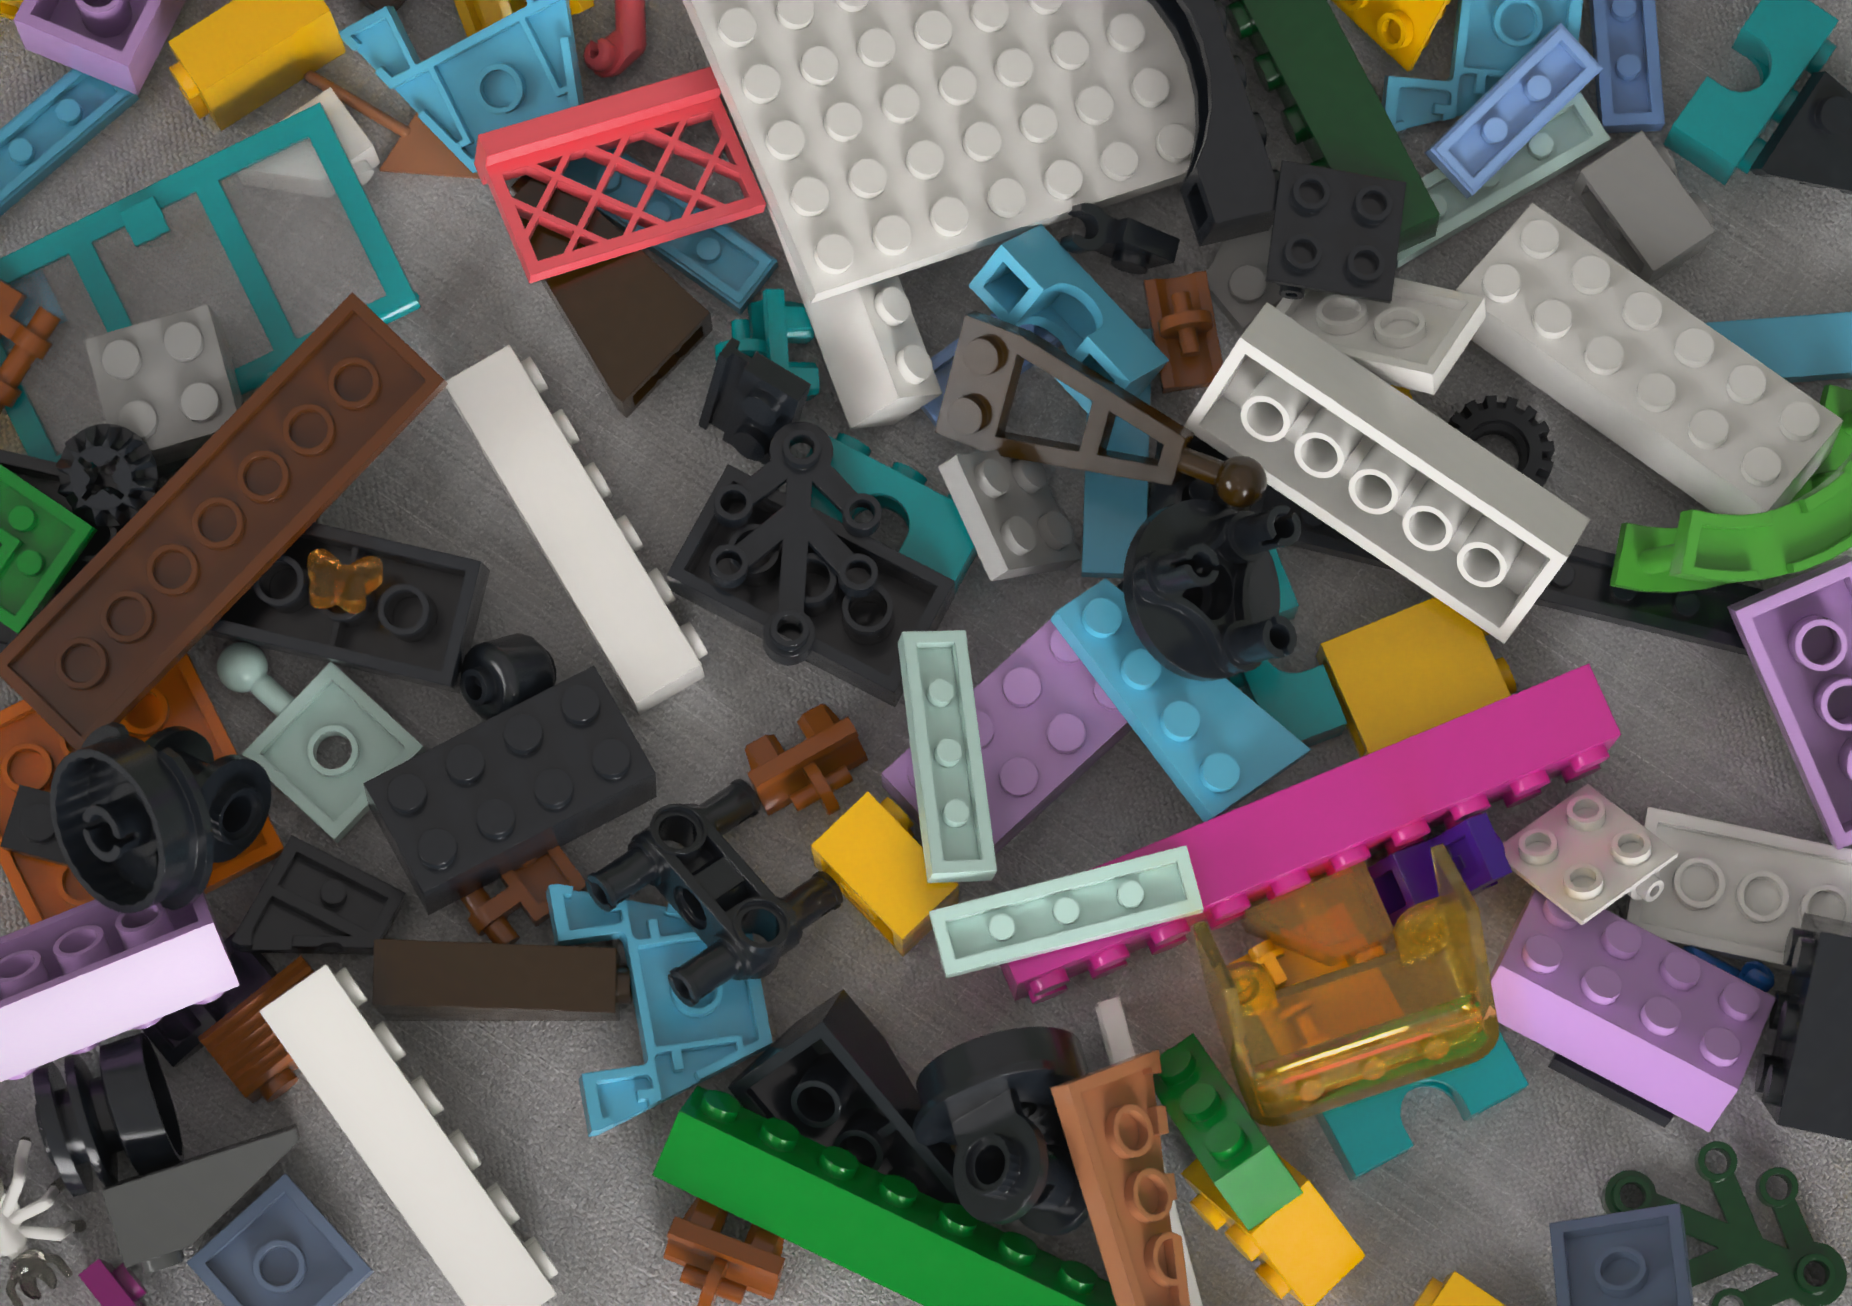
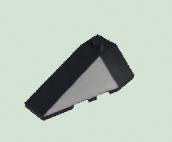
[727,989,984,1222]

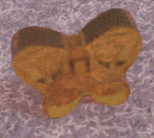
[307,549,383,614]

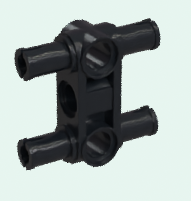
[586,779,843,1007]

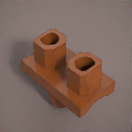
[1143,270,1223,394]
[745,703,868,816]
[663,1197,786,1306]

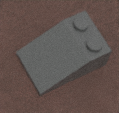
[102,1124,300,1274]

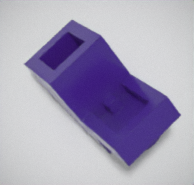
[1360,812,1512,931]

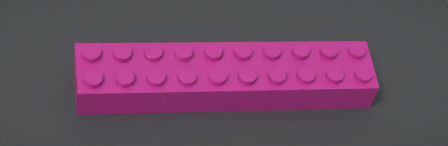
[1000,663,1621,1005]

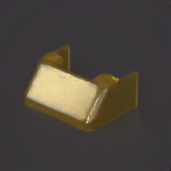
[1192,844,1499,1126]

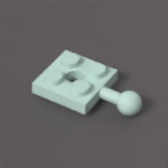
[217,642,426,844]

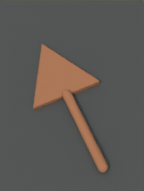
[304,70,480,179]

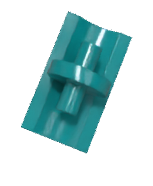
[714,289,820,401]

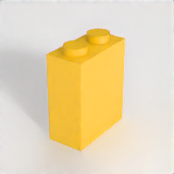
[168,0,346,131]
[1316,597,1517,758]

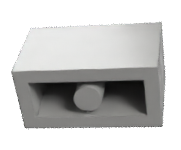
[1572,131,1715,285]

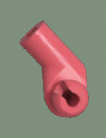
[583,0,647,77]

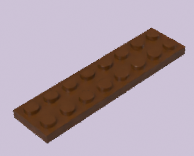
[0,292,448,750]

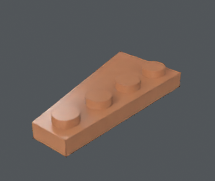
[1050,1049,1190,1306]

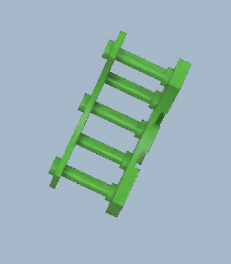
[1610,384,1852,593]

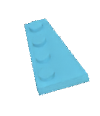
[1050,578,1311,822]

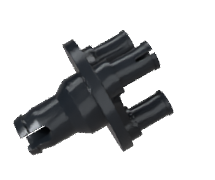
[1116,499,1301,681]

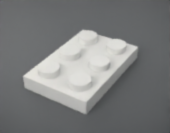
[1276,277,1486,395]

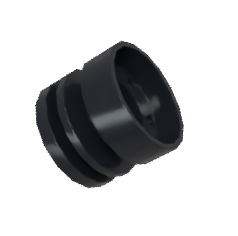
[32,1032,184,1197]

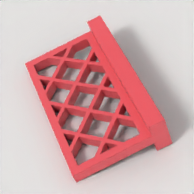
[474,67,766,284]

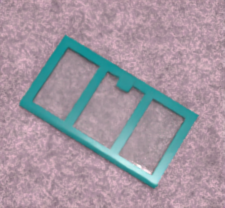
[0,102,422,469]

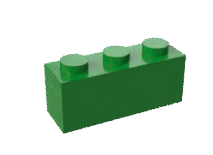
[1153,1033,1303,1231]

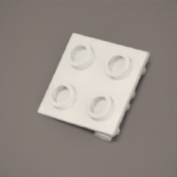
[1503,784,1678,925]

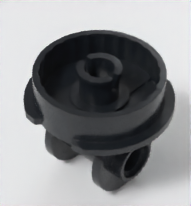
[50,722,272,913]
[913,1026,1089,1236]

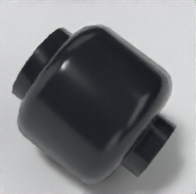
[460,633,556,720]

